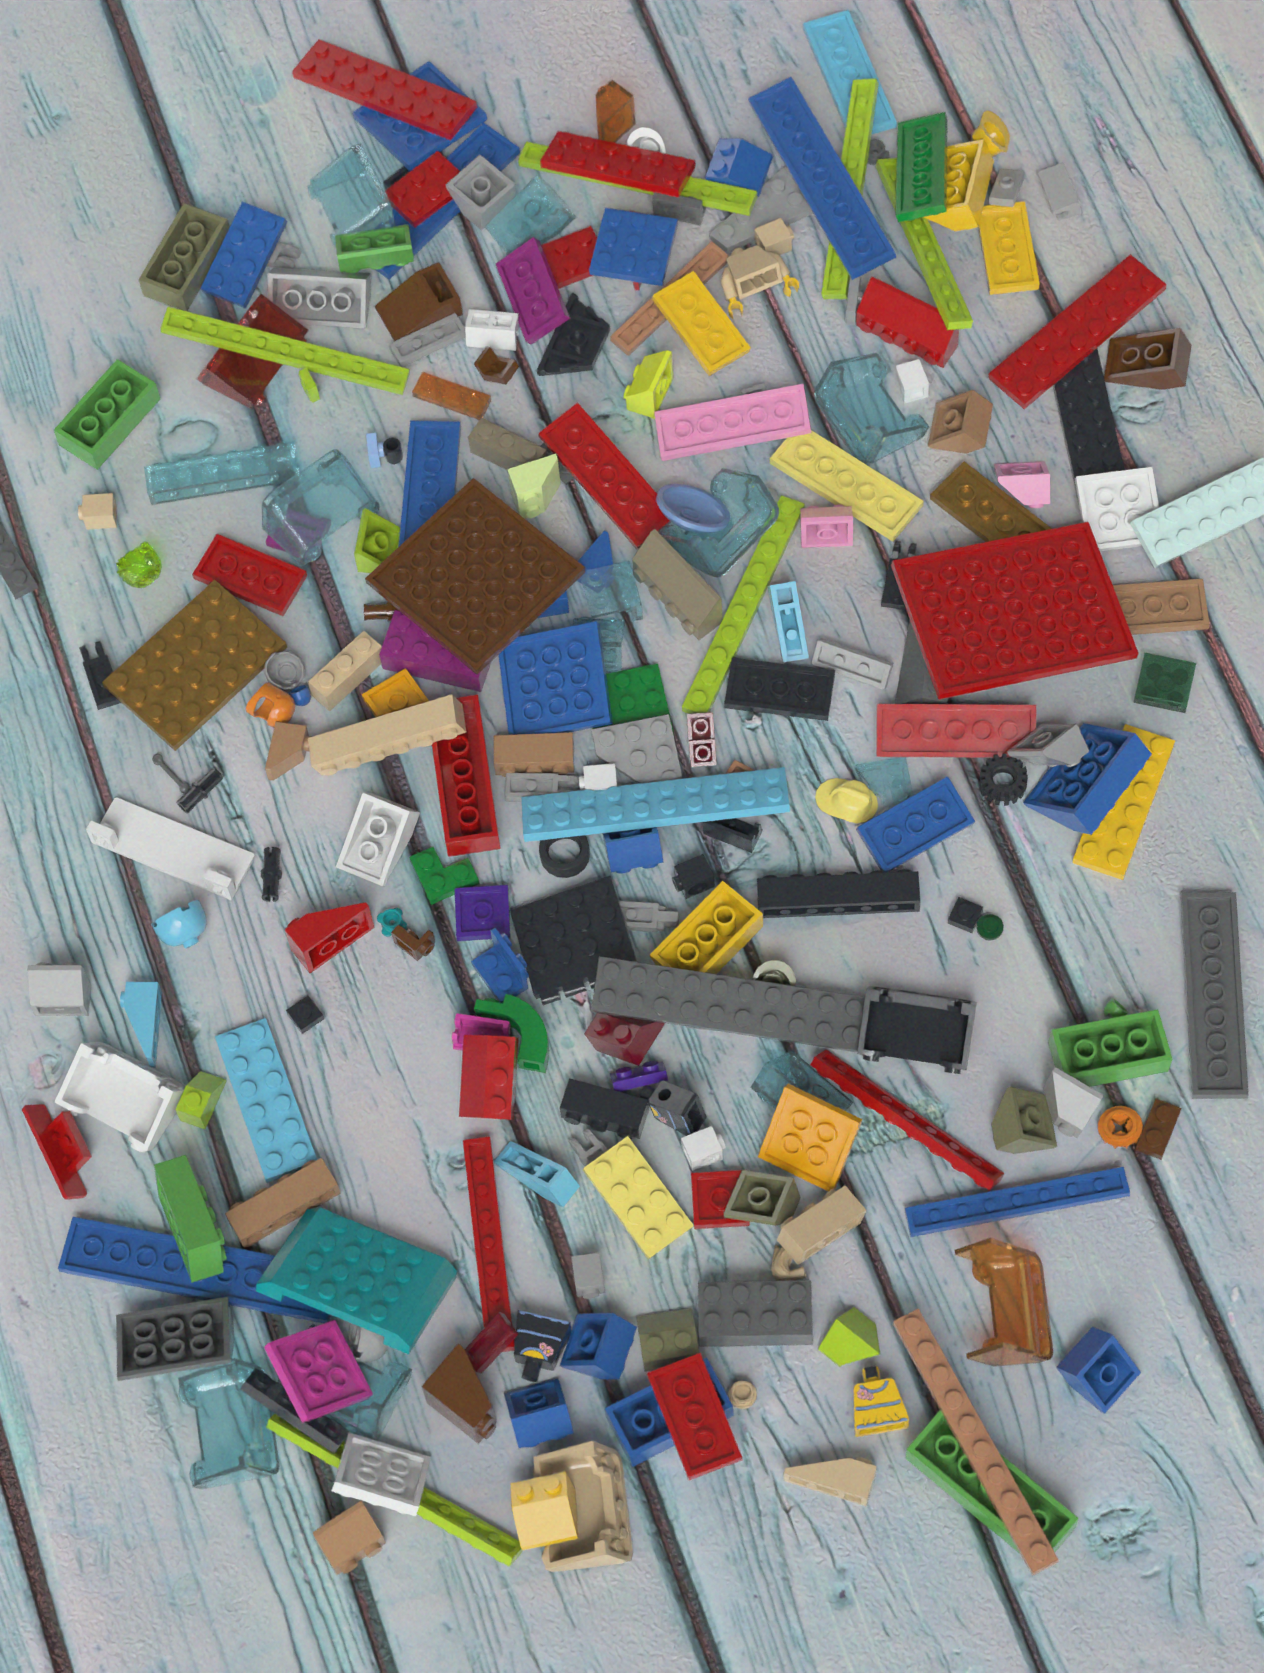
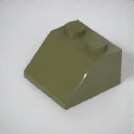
[636,1308,699,1372]

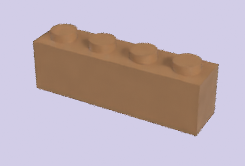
[225,1158,341,1249]

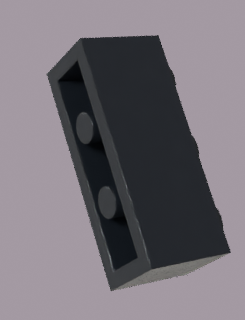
[560,1078,649,1139]

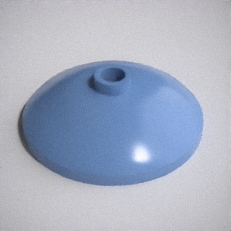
[656,484,730,533]

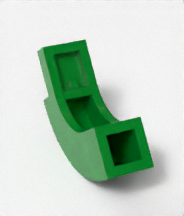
[474,994,549,1073]

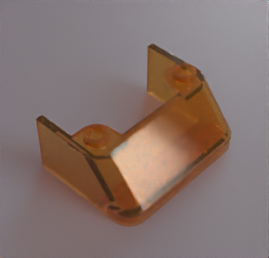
[954,1238,1053,1367]

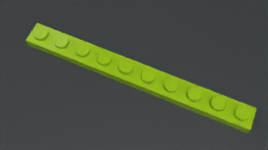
[821,79,879,299]
[518,141,757,216]
[875,158,973,330]
[161,306,410,395]
[682,495,805,714]
[266,1414,523,1567]

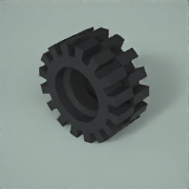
[979,754,1028,806]

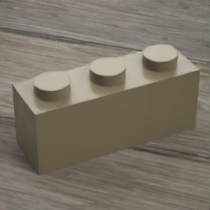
[468,418,547,470]

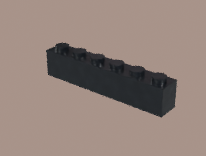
[757,869,920,918]

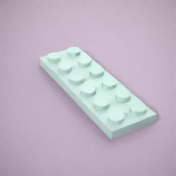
[1130,458,1264,568]

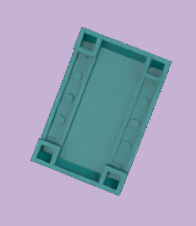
[256,1207,457,1355]

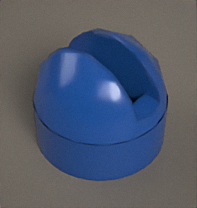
[289,685,311,706]

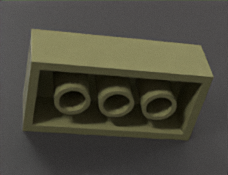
[138,203,229,311]

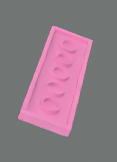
[654,384,812,461]

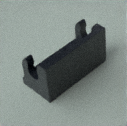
[703,818,763,853]

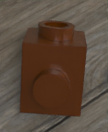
[474,347,519,385]

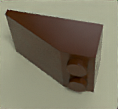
[1104,328,1192,390]

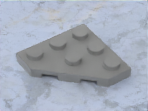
[591,714,683,784]

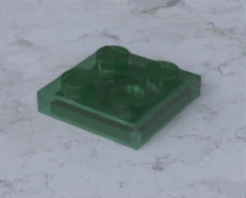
[1134,653,1196,713]

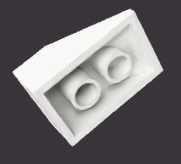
[336,793,420,886]

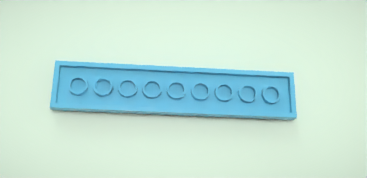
[521,767,790,842]

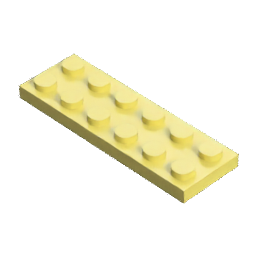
[770,430,924,542]

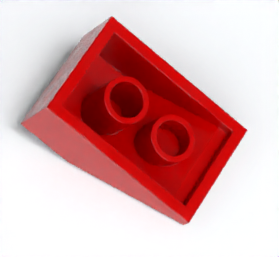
[284,902,375,974]

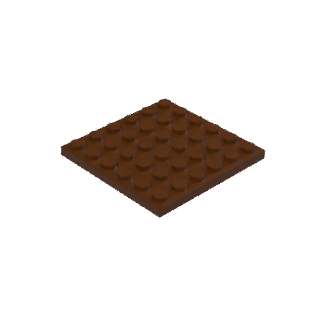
[365,478,586,675]

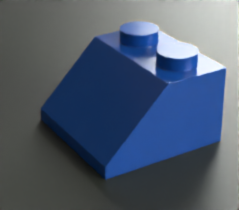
[705,138,773,196]
[602,827,664,874]
[560,1313,637,1380]
[1056,1326,1141,1414]
[504,1378,574,1449]

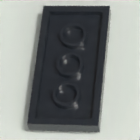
[724,658,835,721]

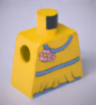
[854,1366,909,1438]

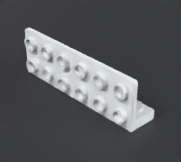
[86,797,255,900]

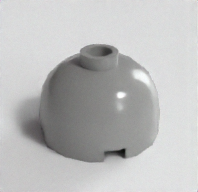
[348,1323,388,1363]

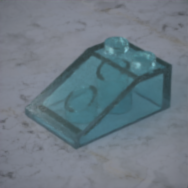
[485,175,576,255]

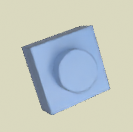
[366,433,385,468]

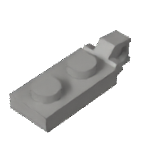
[619,901,679,932]

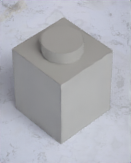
[571,1252,605,1299]

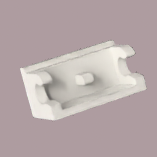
[465,309,519,351]

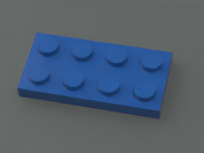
[200,202,287,309]
[856,776,975,873]

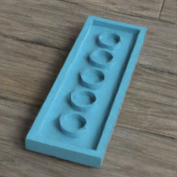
[803,10,897,135]
[215,1018,317,1183]

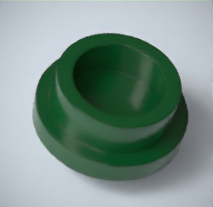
[976,914,1004,941]

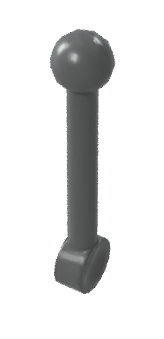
[152,754,190,793]

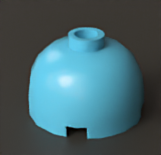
[151,900,207,949]

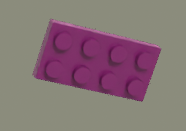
[495,237,570,345]

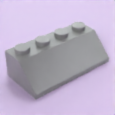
[267,267,371,328]

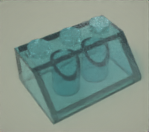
[750,1050,853,1111]

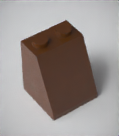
[421,1343,497,1444]

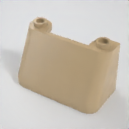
[533,1441,633,1572]

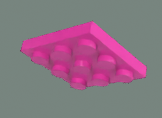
[264,1320,373,1423]

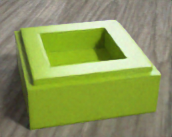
[298,367,320,403]

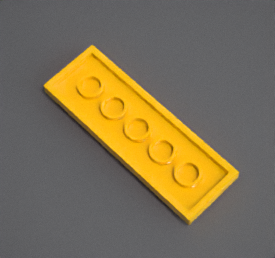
[1072,724,1175,880]

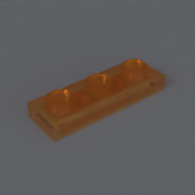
[412,372,491,420]

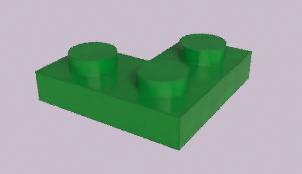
[409,847,480,905]

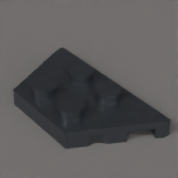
[537,293,610,376]

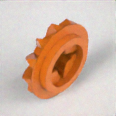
[1098,1106,1143,1149]

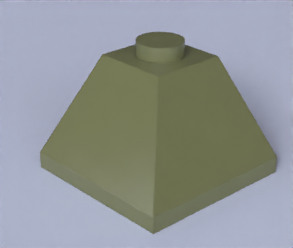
[991,1087,1057,1154]
[724,1170,801,1226]

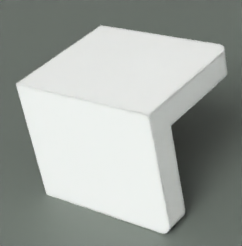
[896,359,929,404]

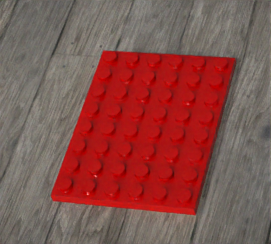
[891,522,1139,700]

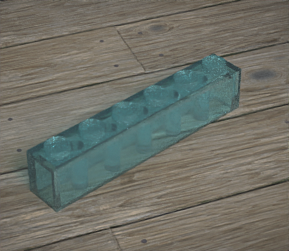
[144,442,301,505]

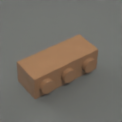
[494,733,574,777]

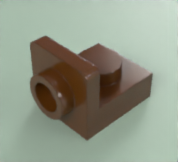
[391,925,435,961]

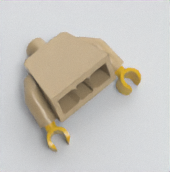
[721,246,799,319]

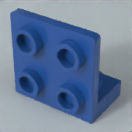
[471,928,529,1004]

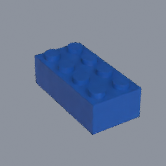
[605,1357,734,1467]

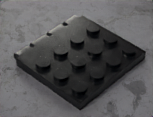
[510,875,637,1006]

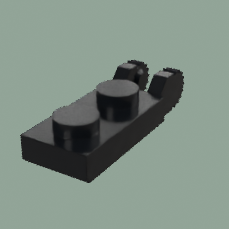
[881,541,917,611]
[79,641,121,710]

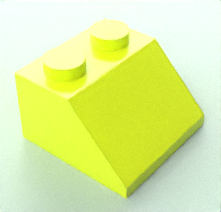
[623,350,673,419]

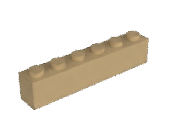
[308,694,466,776]

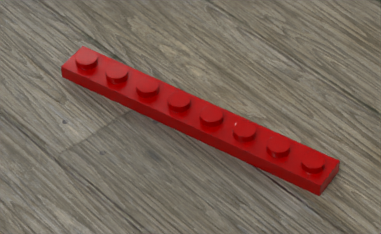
[810,1049,1005,1190]
[463,1136,515,1352]

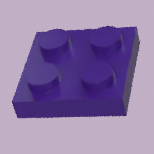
[455,885,511,941]

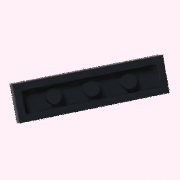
[240,1368,349,1454]

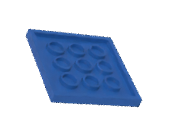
[353,61,488,171]
[498,621,613,735]

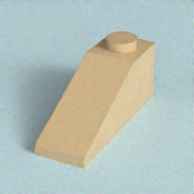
[784,1457,877,1506]

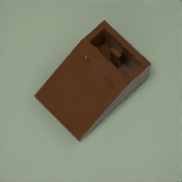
[375,262,463,341]

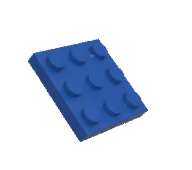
[589,208,678,286]

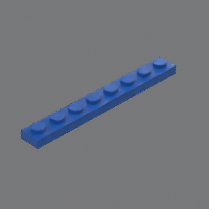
[905,1167,1130,1237]

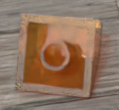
[596,80,636,143]

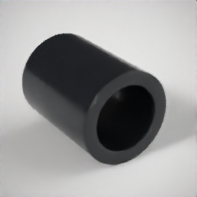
[383,437,403,464]

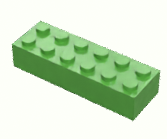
[905,1410,1079,1554]

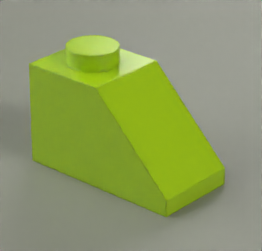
[175,1071,227,1129]

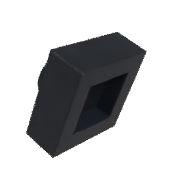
[948,897,983,933]
[286,995,324,1034]

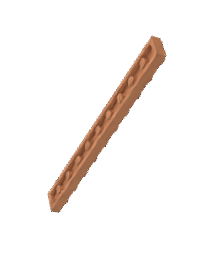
[893,1309,1059,1576]

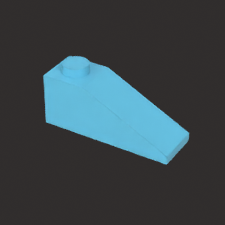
[767,581,809,663]
[120,982,162,1068]
[494,1141,580,1207]

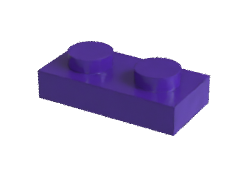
[610,1061,668,1092]

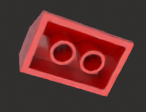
[459,1035,519,1120]

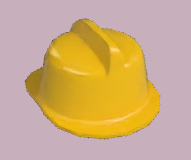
[972,111,1010,157]

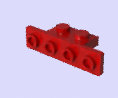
[22,1104,92,1200]

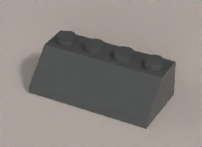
[895,621,949,704]

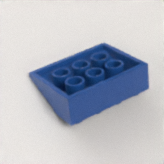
[1023,723,1152,835]

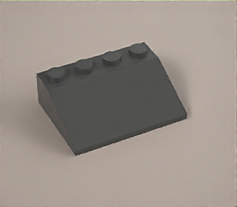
[116,1297,234,1381]

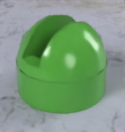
[1104,998,1128,1018]

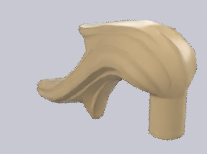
[771,1245,807,1281]

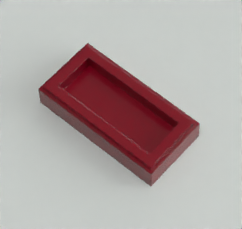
[464,1313,518,1374]

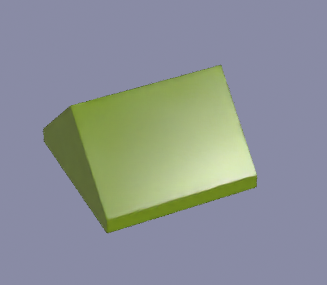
[354,508,400,573]

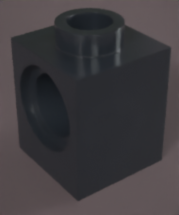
[672,854,715,899]

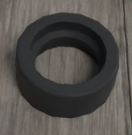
[539,835,590,878]

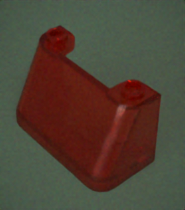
[196,294,309,409]

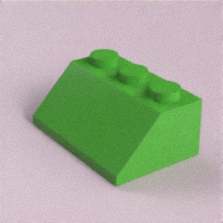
[335,225,414,273]

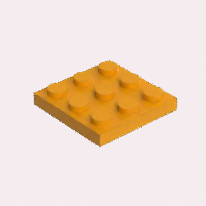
[758,1083,863,1192]

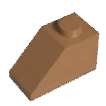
[265,722,312,781]

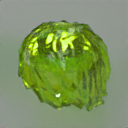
[116,541,162,588]

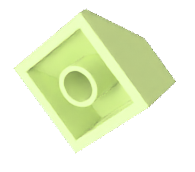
[507,454,561,519]

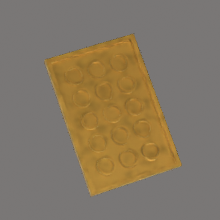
[102,580,287,751]

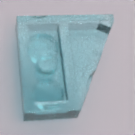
[855,757,913,810]

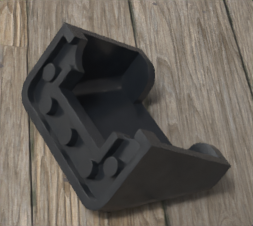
[857,986,977,1074]

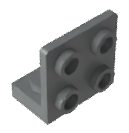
[652,192,707,225]

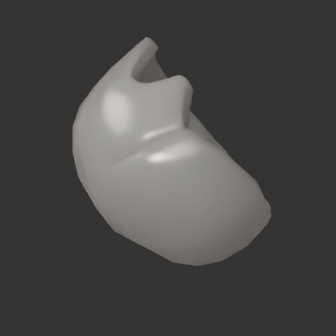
[264,651,305,691]

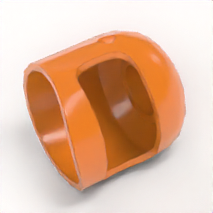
[246,682,295,728]

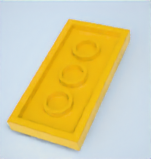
[978,201,1040,295]
[652,271,751,376]

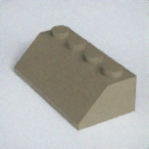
[632,529,722,640]

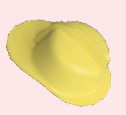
[815,778,878,824]

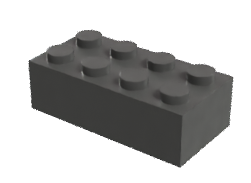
[698,1280,813,1347]

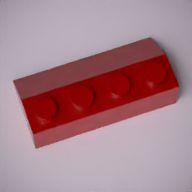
[856,276,959,368]

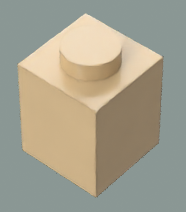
[754,218,794,255]
[78,493,117,530]

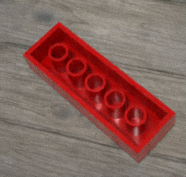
[432,695,501,857]

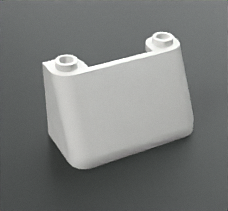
[55,1042,186,1153]

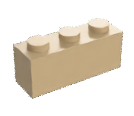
[308,631,382,712]
[777,1186,866,1265]

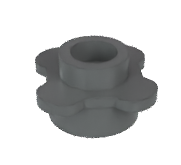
[867,139,890,165]

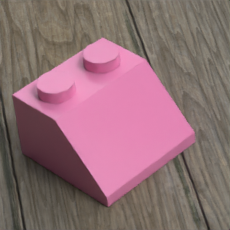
[800,505,853,548]

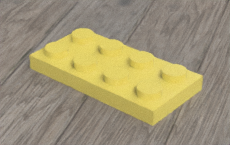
[582,1136,694,1260]

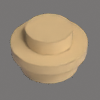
[728,1380,757,1409]

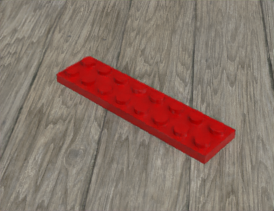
[292,39,477,141]
[988,254,1167,409]

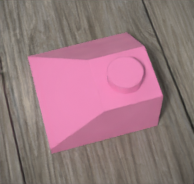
[994,461,1050,508]

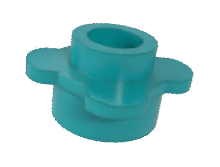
[377,908,407,937]

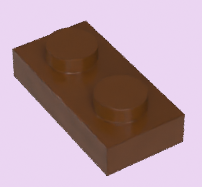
[1136,1098,1182,1160]

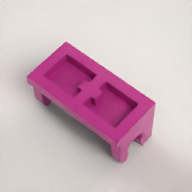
[452,1013,512,1051]

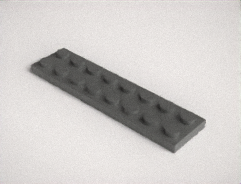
[1181,892,1249,1099]

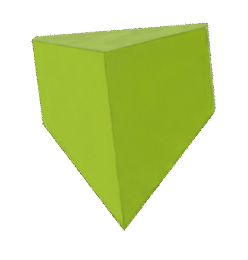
[818,1307,880,1367]

